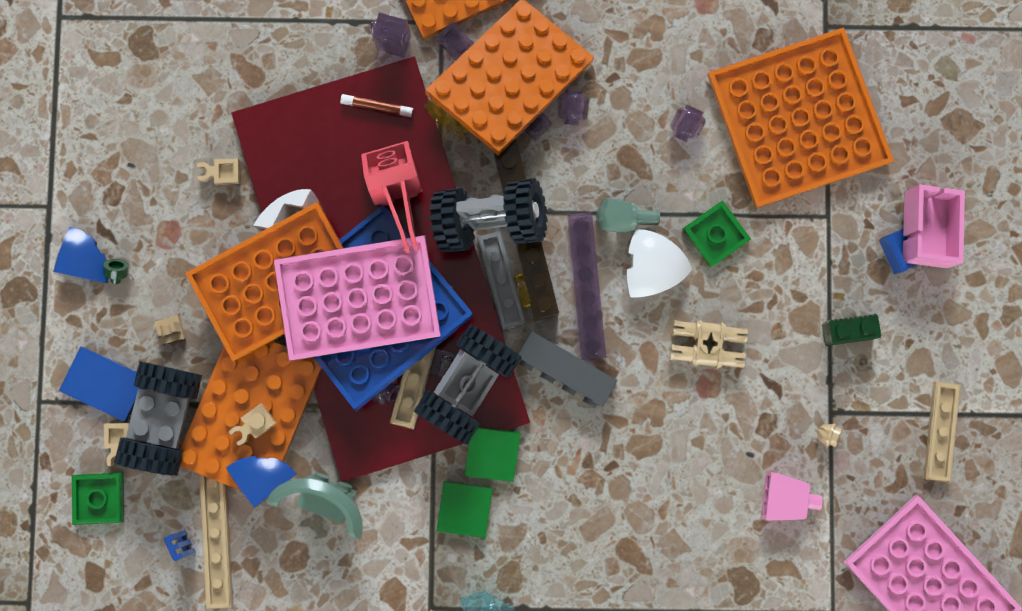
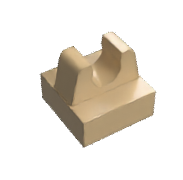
[154,315,186,346]

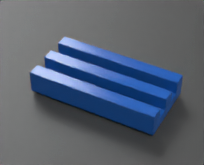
[164,530,196,561]

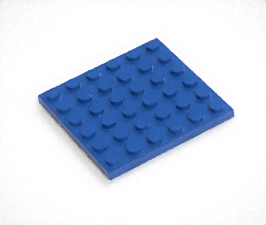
[314,206,474,411]

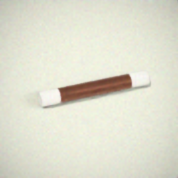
[340,94,413,118]

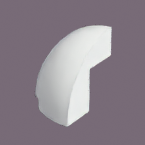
[253,189,319,232]
[627,229,692,298]

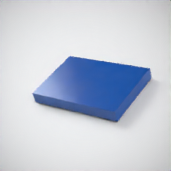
[59,346,142,422]

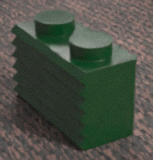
[822,314,881,346]

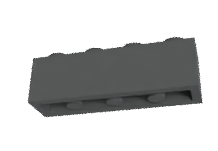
[519,331,618,408]

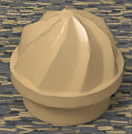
[817,423,842,447]

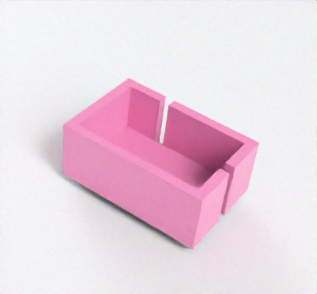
[903,184,965,268]

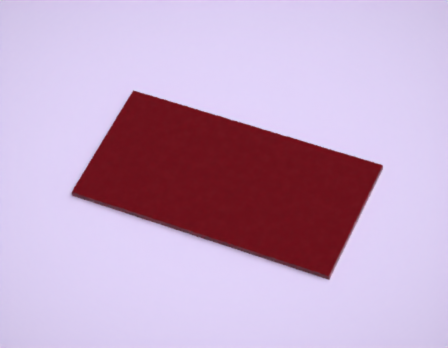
[231,56,530,482]

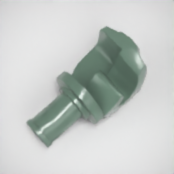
[596,198,660,233]

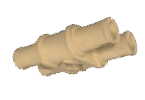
[669,320,748,369]

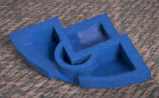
[53,227,108,284]
[226,456,297,507]

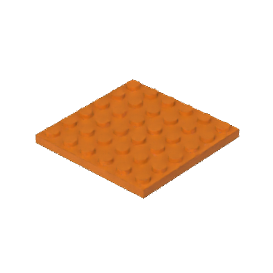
[707,27,894,209]

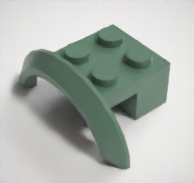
[266,473,363,540]

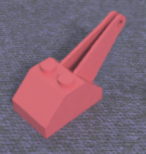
[361,141,422,254]

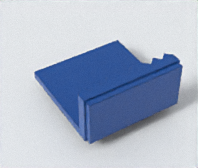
[879,228,918,274]

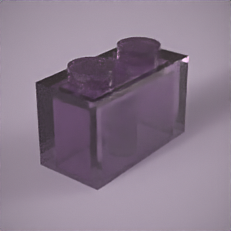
[370,12,411,58]

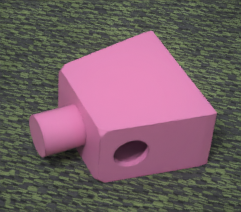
[761,471,822,520]

